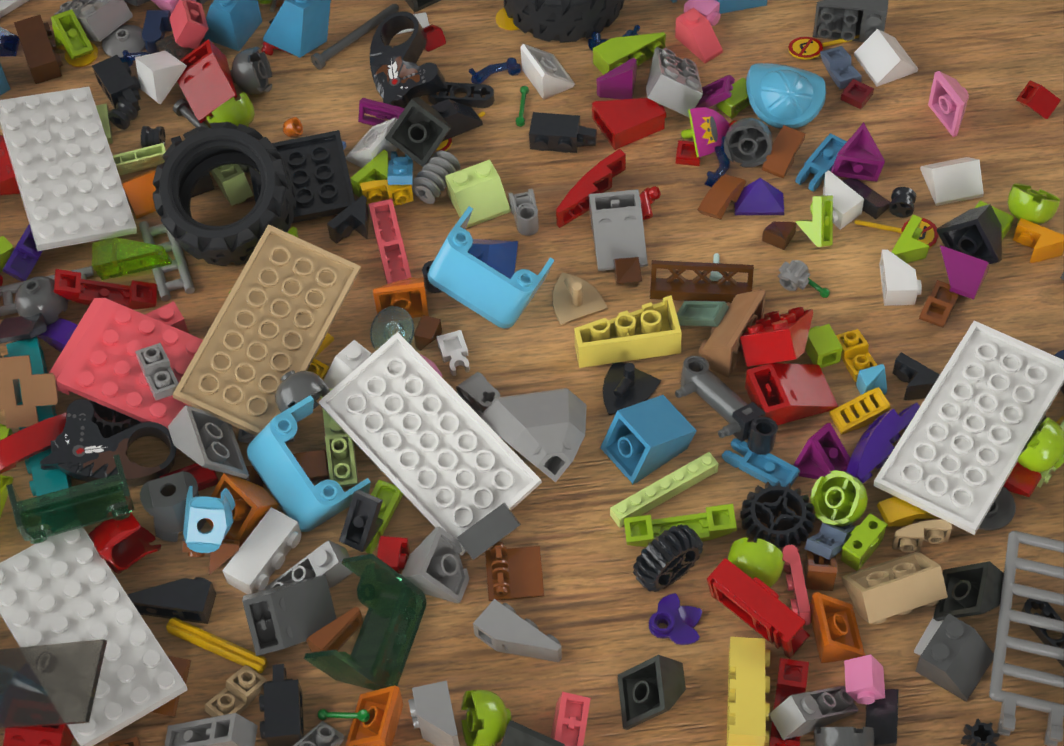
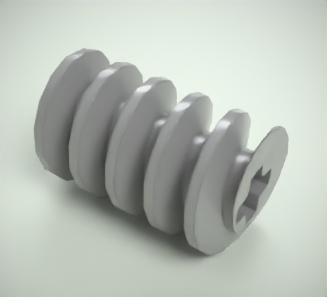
[412,150,461,204]

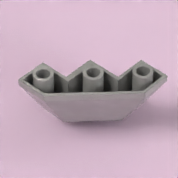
[480,388,587,482]

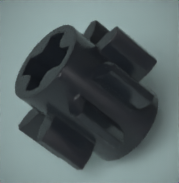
[961,719,1000,746]

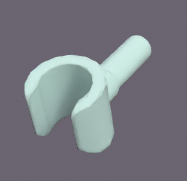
[709,253,723,281]

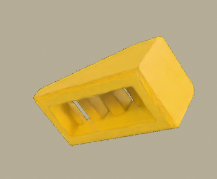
[829,387,891,435]

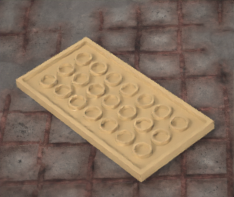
[173,224,361,436]

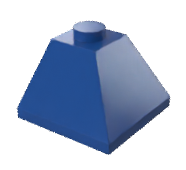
[468,239,518,279]

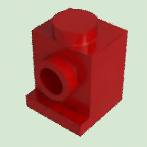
[375,536,410,582]

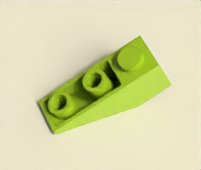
[593,32,666,75]

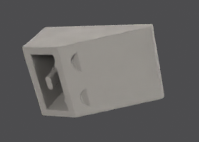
[55,0,133,42]
[646,47,703,117]
[589,189,648,271]

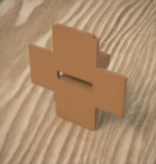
[0,355,58,429]

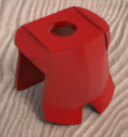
[88,504,161,574]

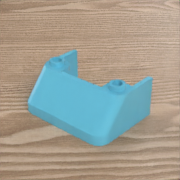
[428,206,554,329]
[247,395,371,532]

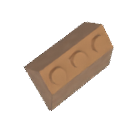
[699,289,766,378]

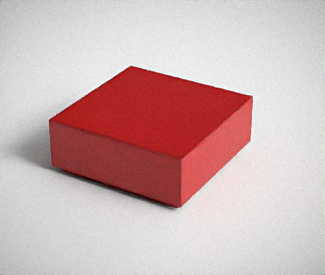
[675,140,701,166]

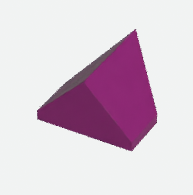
[597,58,637,99]
[831,122,885,182]
[940,245,989,300]
[793,423,850,479]

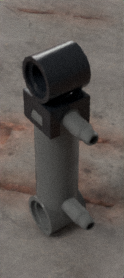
[675,356,778,455]

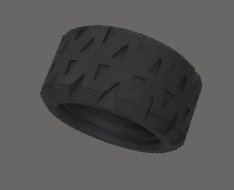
[504,0,624,43]
[153,122,296,266]

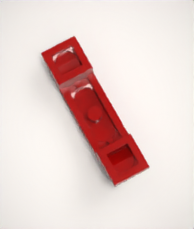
[54,269,157,310]
[0,412,67,474]
[769,658,809,746]

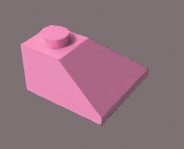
[928,71,969,137]

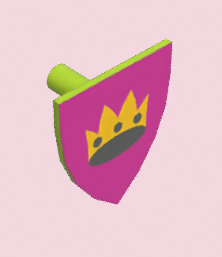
[681,107,730,157]

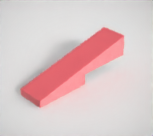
[368,199,412,284]

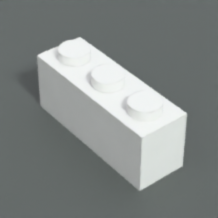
[222,507,302,595]

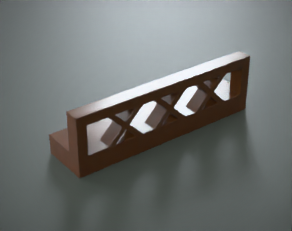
[650,260,754,303]

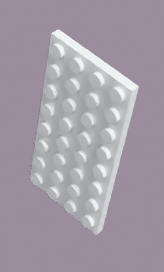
[0,87,137,251]
[874,321,1064,535]
[318,332,542,556]
[0,521,188,746]

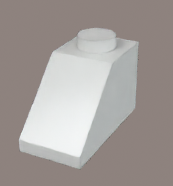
[823,170,864,230]
[879,250,922,306]
[323,340,372,389]

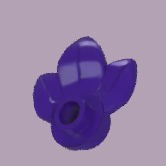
[649,593,702,645]

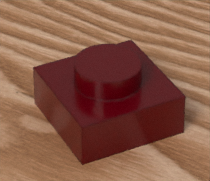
[840,79,874,109]

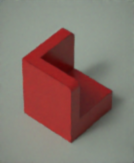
[1016,80,1061,119]

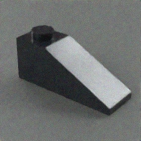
[127,577,216,624]

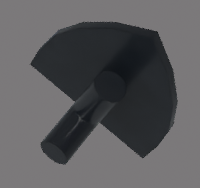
[603,362,661,415]

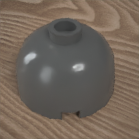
[230,47,272,95]
[724,118,773,168]
[15,276,69,326]
[275,370,330,413]
[814,727,874,746]

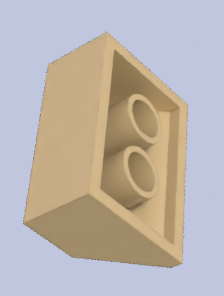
[841,551,948,624]

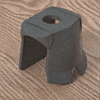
[140,471,206,542]

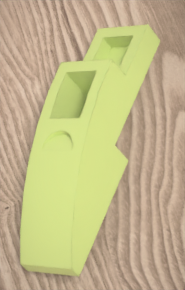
[321,388,358,487]

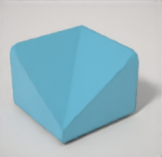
[856,364,887,395]

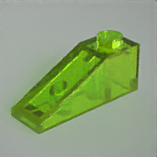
[92,237,172,280]

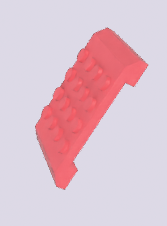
[49,298,203,429]

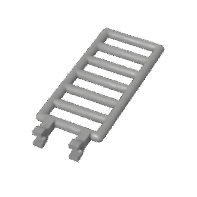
[989,531,1064,746]

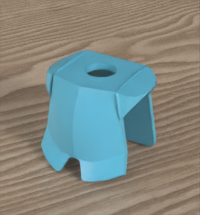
[183,486,236,553]

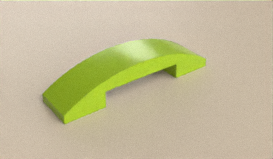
[624,504,737,547]

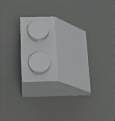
[408,681,460,746]

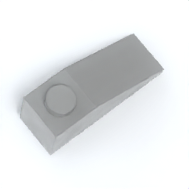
[164,713,258,746]

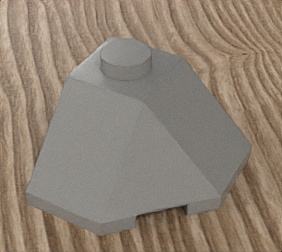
[400,526,470,603]

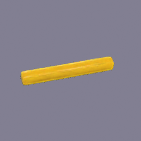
[166,617,268,673]

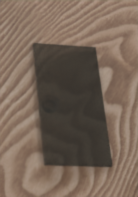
[0,639,107,729]

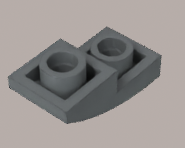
[457,502,521,560]

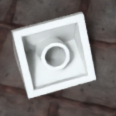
[854,29,918,87]
[520,44,575,100]
[135,51,187,104]
[345,118,398,168]
[920,157,984,206]

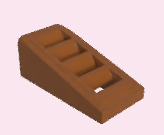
[306,607,364,662]

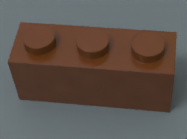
[14,15,63,84]

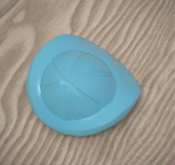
[746,63,826,129]

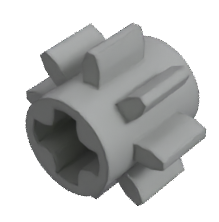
[778,260,810,291]

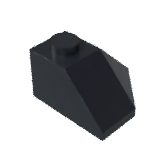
[431,99,483,142]
[936,204,1002,264]

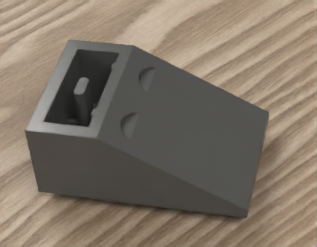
[813,0,889,42]
[242,574,337,656]

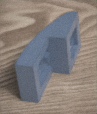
[820,46,862,89]
[804,522,856,560]

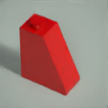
[592,98,667,150]

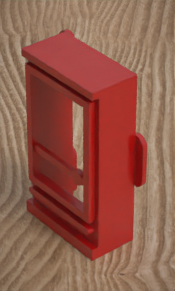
[707,558,810,659]

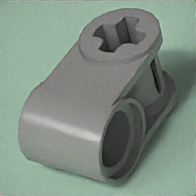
[508,188,539,236]
[456,372,500,416]

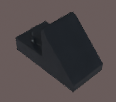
[327,195,369,244]
[892,352,940,400]
[339,490,384,552]

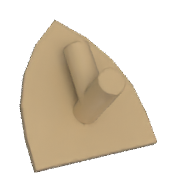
[553,272,608,325]

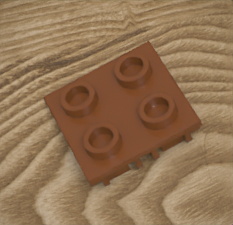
[485,541,544,601]

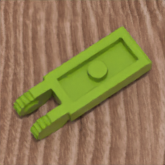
[365,480,403,554]

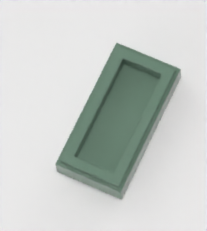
[677,301,729,327]

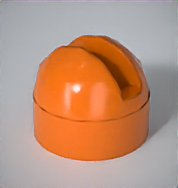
[283,117,303,137]

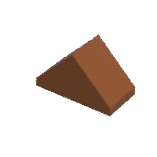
[805,550,837,591]

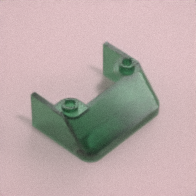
[6,454,134,544]
[304,554,427,691]

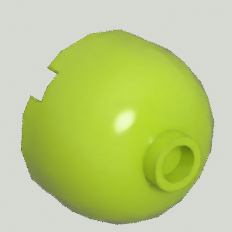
[206,92,255,127]
[1007,183,1060,225]
[1018,417,1064,472]
[810,470,868,527]
[728,537,785,588]
[461,690,511,746]

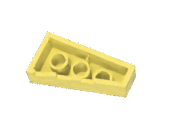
[574,295,682,368]
[726,637,770,746]

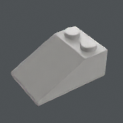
[168,405,249,479]

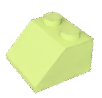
[445,160,511,228]

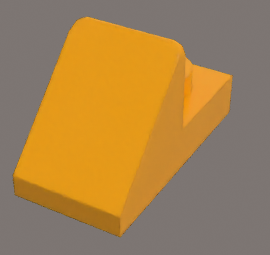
[1013,218,1064,263]

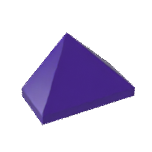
[734,178,784,215]

